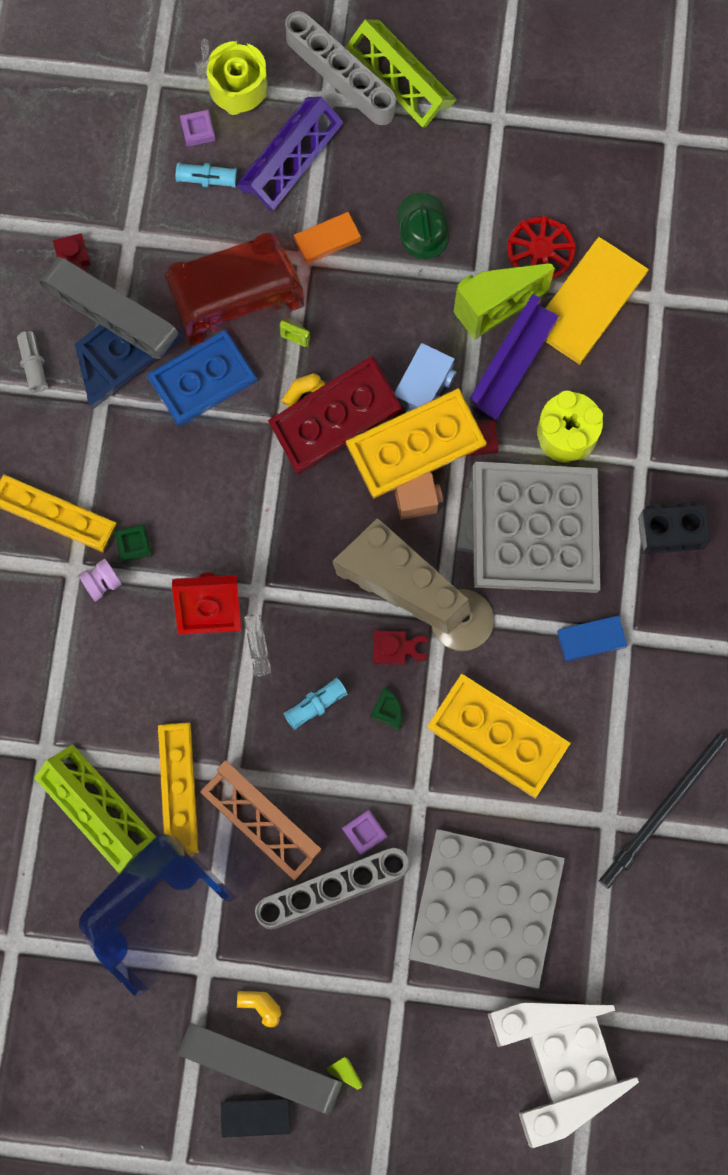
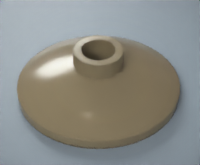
[431,589,494,651]

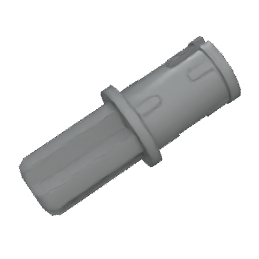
[17,331,48,393]

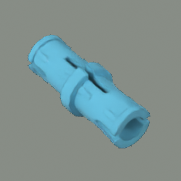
[176,163,238,188]
[283,677,348,730]

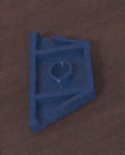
[75,325,184,410]

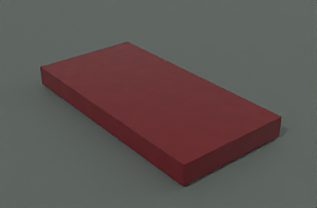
[268,356,404,474]

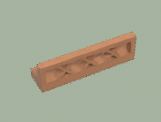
[200,760,322,881]

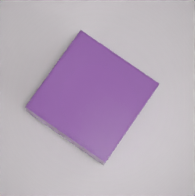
[180,110,216,147]
[342,810,388,856]

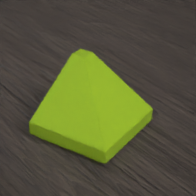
[280,317,310,347]
[327,1057,363,1090]

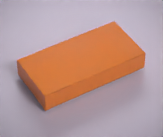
[294,212,361,265]

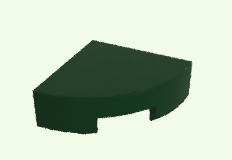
[370,687,402,731]

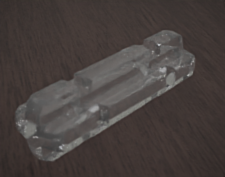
[244,614,271,676]

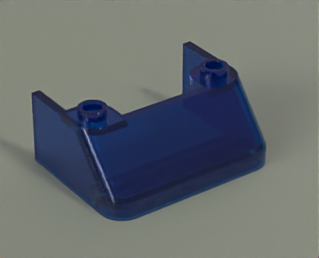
[79,834,236,996]

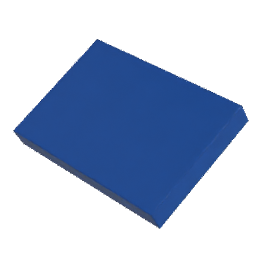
[146,329,258,427]

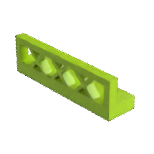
[345,19,457,127]
[34,744,158,874]

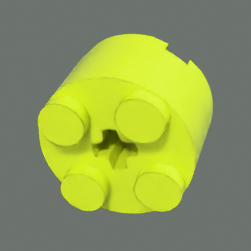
[207,41,267,115]
[537,391,603,463]

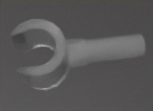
[194,39,210,80]

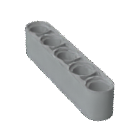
[285,11,396,125]
[255,848,409,930]

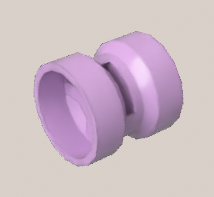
[78,558,122,602]

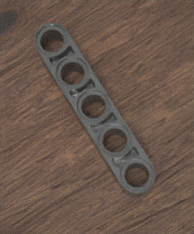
[39,257,179,359]
[177,1023,343,1116]

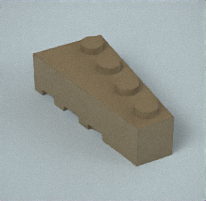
[332,518,471,634]

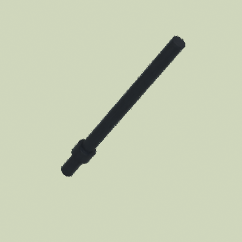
[598,733,728,889]

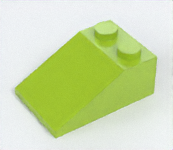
[454,263,555,340]

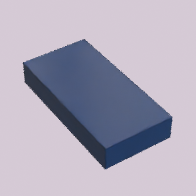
[557,616,627,662]

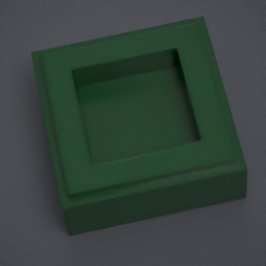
[114,524,152,563]

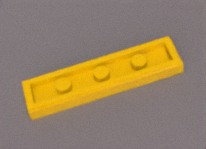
[0,474,117,553]
[158,722,199,855]

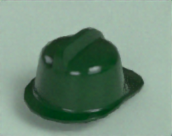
[398,193,449,260]

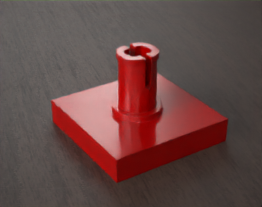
[172,572,241,635]

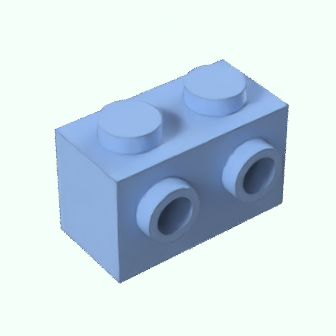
[395,343,457,412]

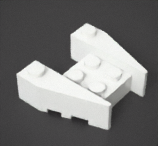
[488,1003,639,1148]

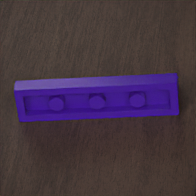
[236,97,344,210]
[470,294,559,423]

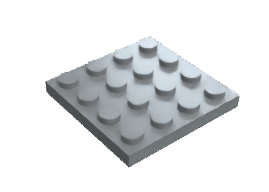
[473,462,600,593]
[408,829,565,989]

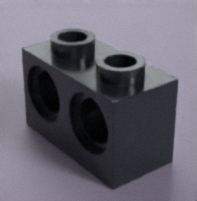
[638,502,710,554]

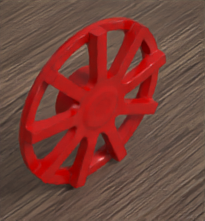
[507,216,575,279]

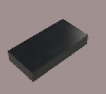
[221,1099,290,1138]

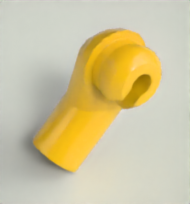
[281,373,325,407]
[237,991,281,1027]

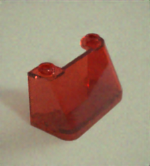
[165,233,304,346]

